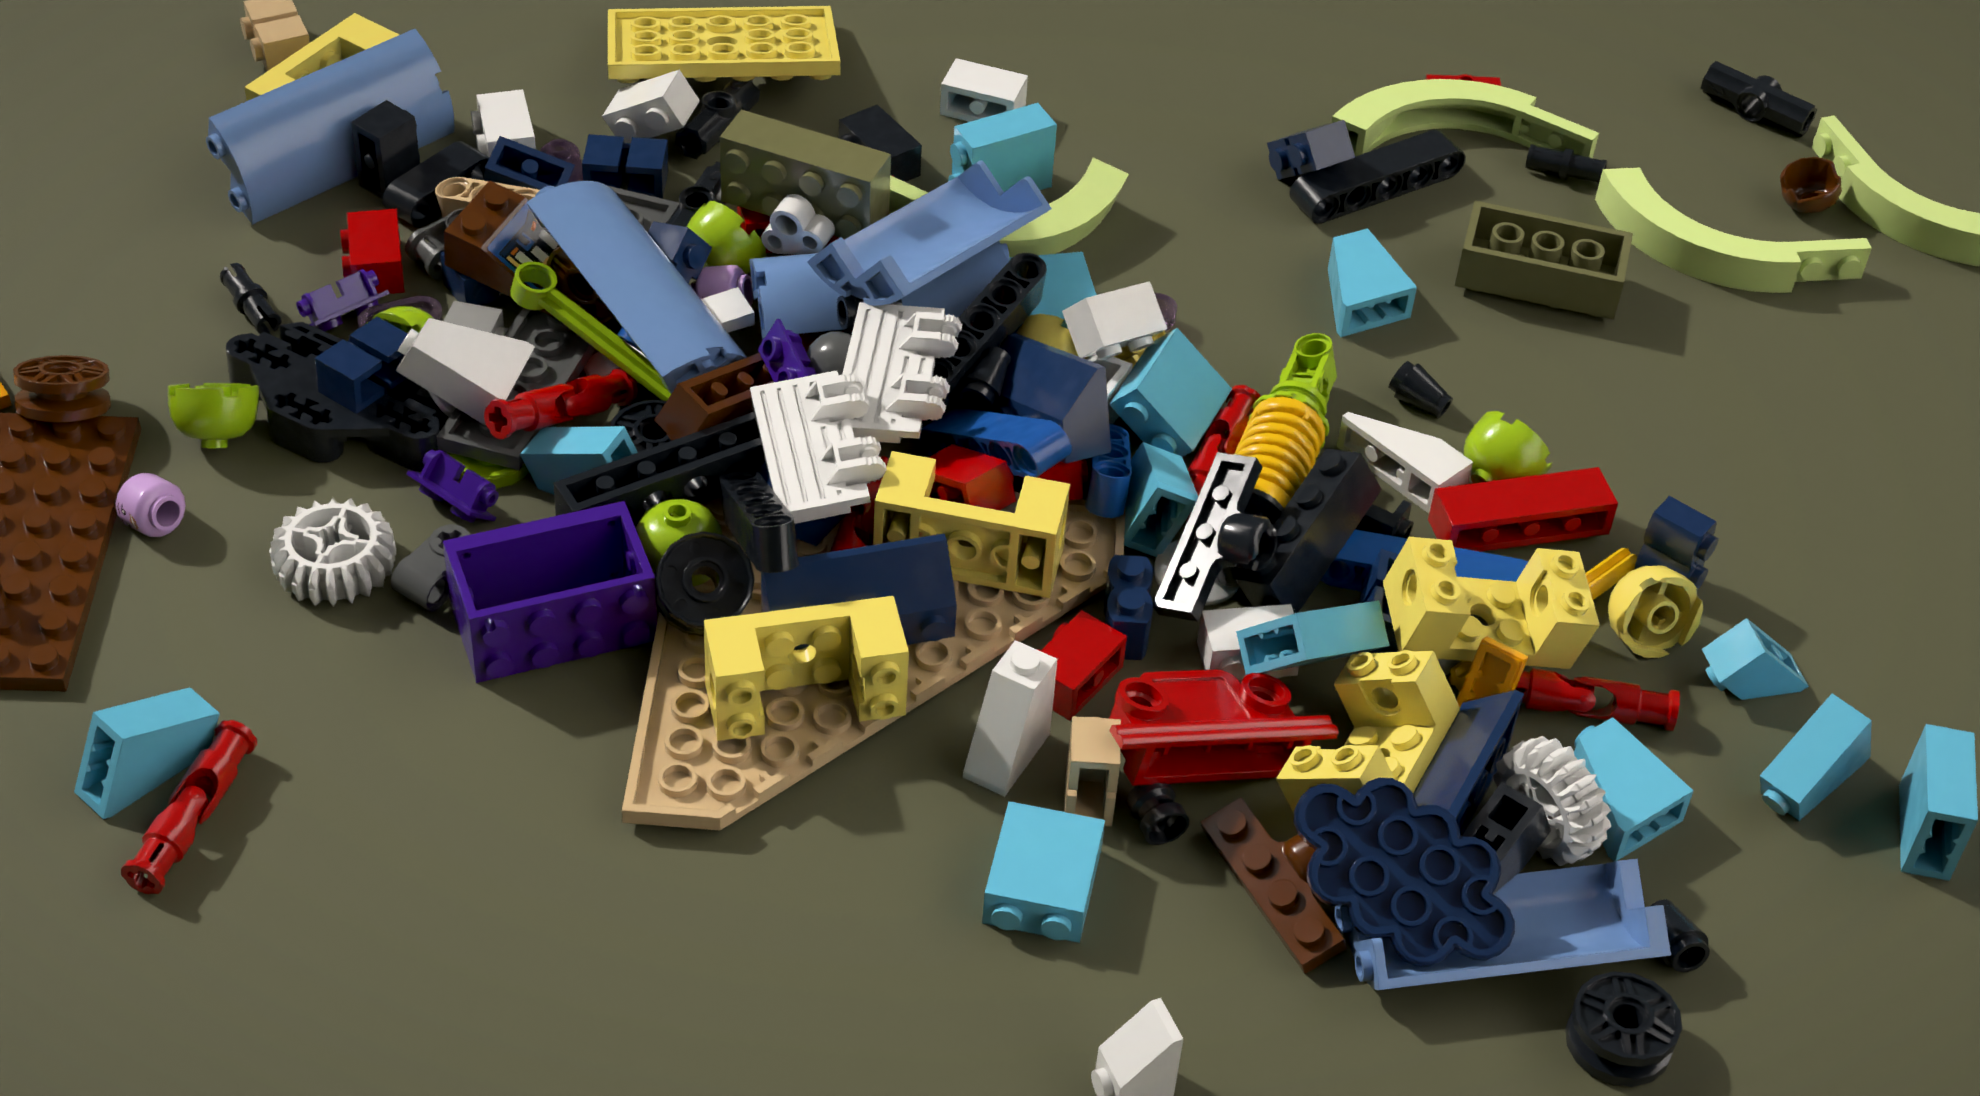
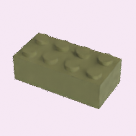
[720,109,891,239]
[1455,200,1633,320]

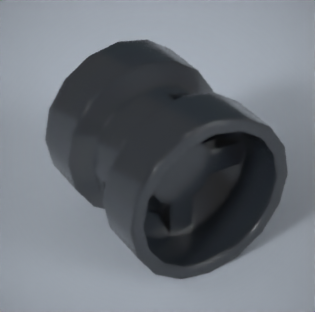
[1126,783,1190,845]

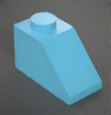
[1702,618,1809,700]

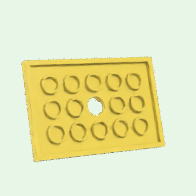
[608,6,841,83]

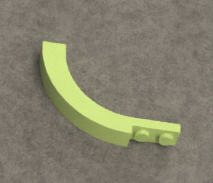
[1331,79,1599,158]
[1812,115,1980,267]
[889,158,1129,257]
[1595,167,1872,293]

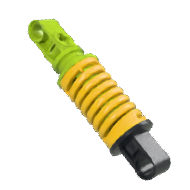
[1217,333,1337,587]

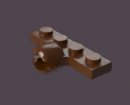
[1200,797,1347,974]

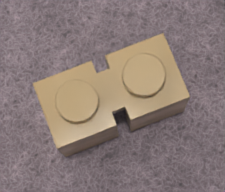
[240,0,310,72]
[1064,716,1121,826]

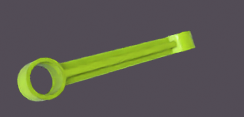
[510,262,671,401]

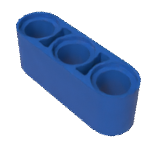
[1084,424,1132,518]

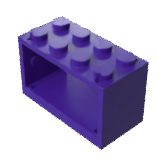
[443,501,657,683]

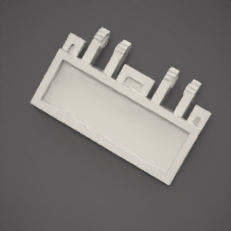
[842,302,962,443]
[750,371,887,524]

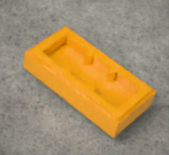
[1457,636,1529,707]

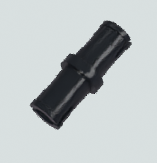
[1525,144,1607,184]
[219,263,282,334]

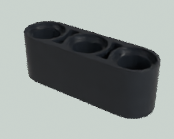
[383,141,489,228]

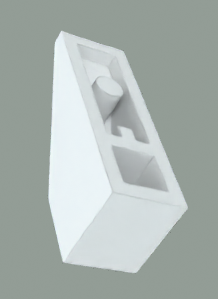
[1336,412,1473,514]

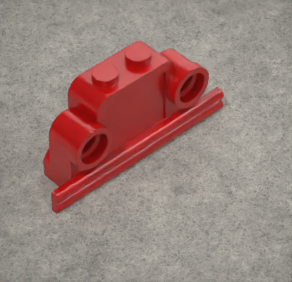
[1109,669,1339,786]

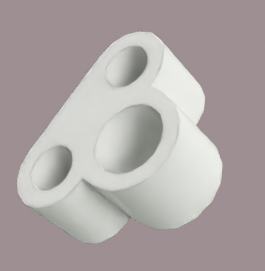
[761,194,835,254]

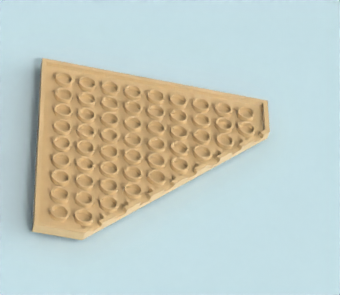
[622,497,1125,830]

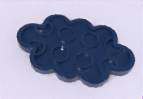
[1294,778,1515,967]

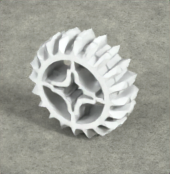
[269,498,396,607]
[1493,736,1611,866]

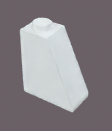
[396,318,535,425]
[963,640,1058,797]

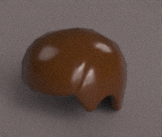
[1780,157,1842,214]

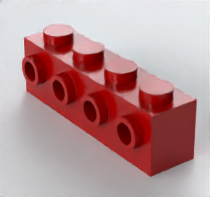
[1428,467,1618,552]

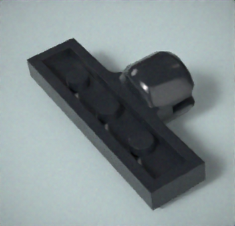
[1153,452,1277,622]

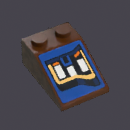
[444,181,559,317]

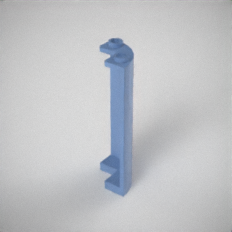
[206,29,455,225]
[807,160,1052,306]
[526,181,747,394]
[749,241,1009,339]
[1335,859,1671,990]

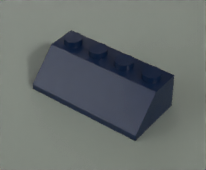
[987,333,1111,464]
[761,534,957,650]
[1413,690,1524,836]

